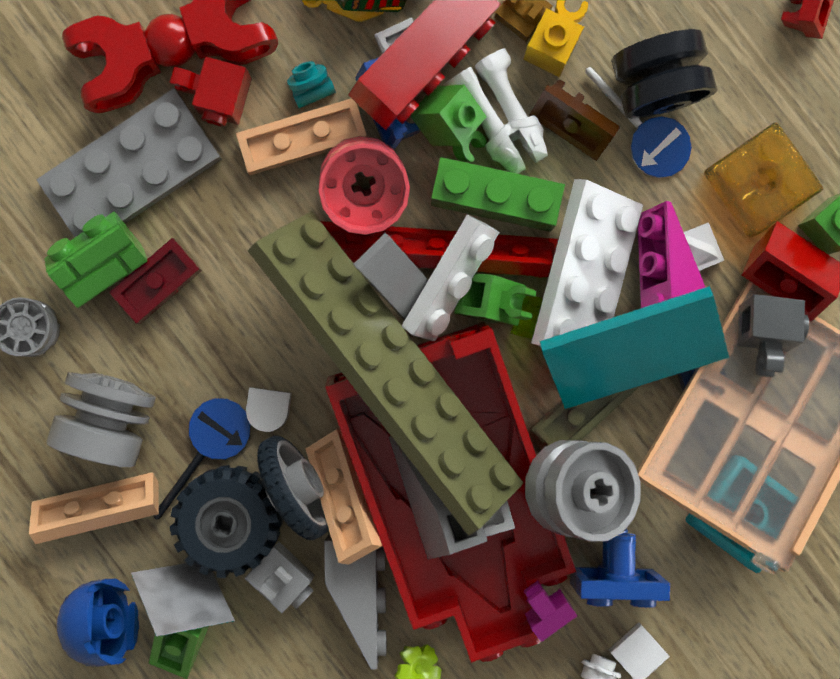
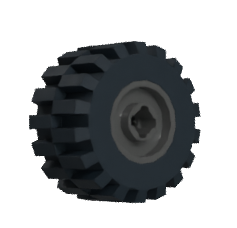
[170,465,283,578]

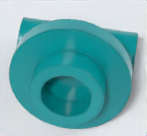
[287,61,336,109]

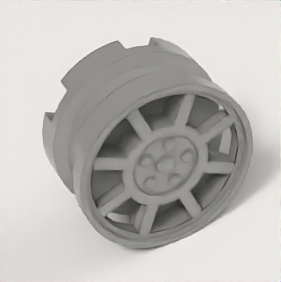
[0,297,60,357]

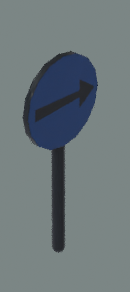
[153,398,251,520]

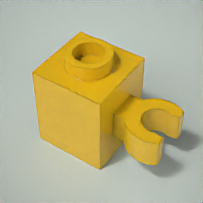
[523,0,588,78]

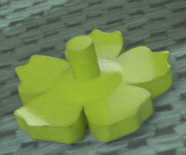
[394,644,442,679]

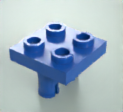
[570,529,670,608]

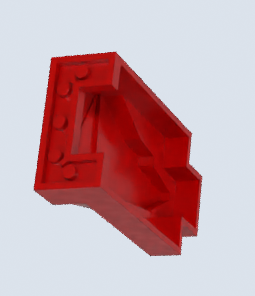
[325,321,576,663]

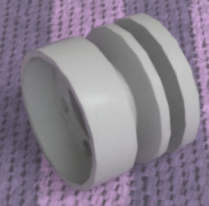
[46,372,156,468]

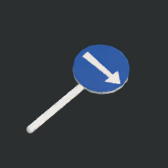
[585,67,692,178]

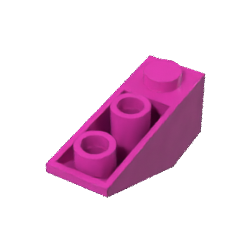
[638,201,705,308]

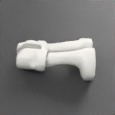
[443,48,548,174]

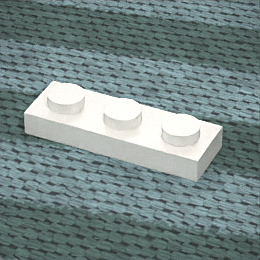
[402,215,500,341]

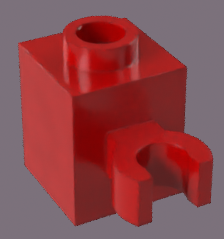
[170,56,252,127]

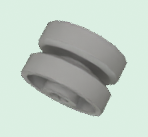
[525,440,641,542]

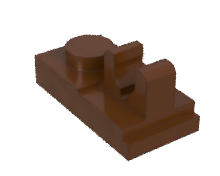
[529,80,620,161]

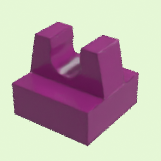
[524,581,577,642]

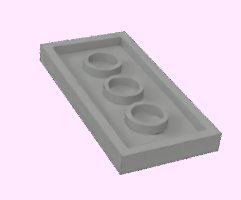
[36,88,222,237]

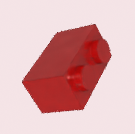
[741,221,840,322]

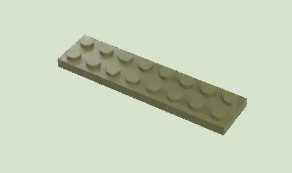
[247,211,524,536]

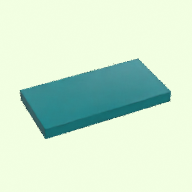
[540,286,730,409]

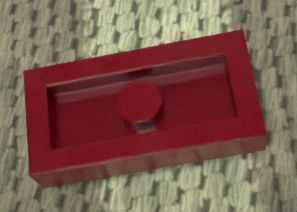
[109,238,203,324]

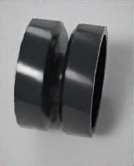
[611,29,718,119]

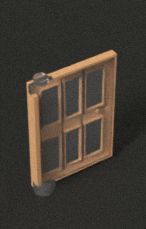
[637,280,840,574]

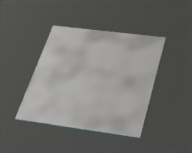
[131,562,235,637]

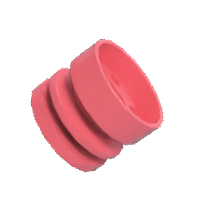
[318,135,410,235]

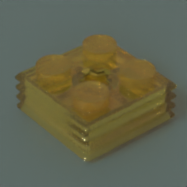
[704,122,823,238]

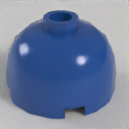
[57,578,139,667]

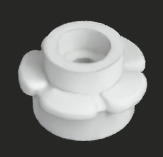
[581,654,621,679]

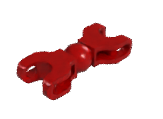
[62,0,278,113]

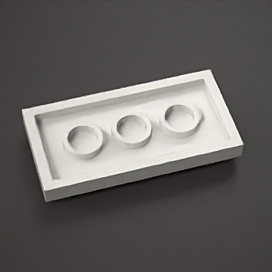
[531,179,643,347]

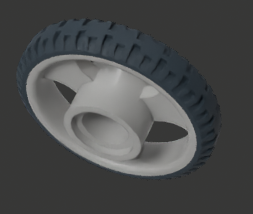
[257,435,328,540]

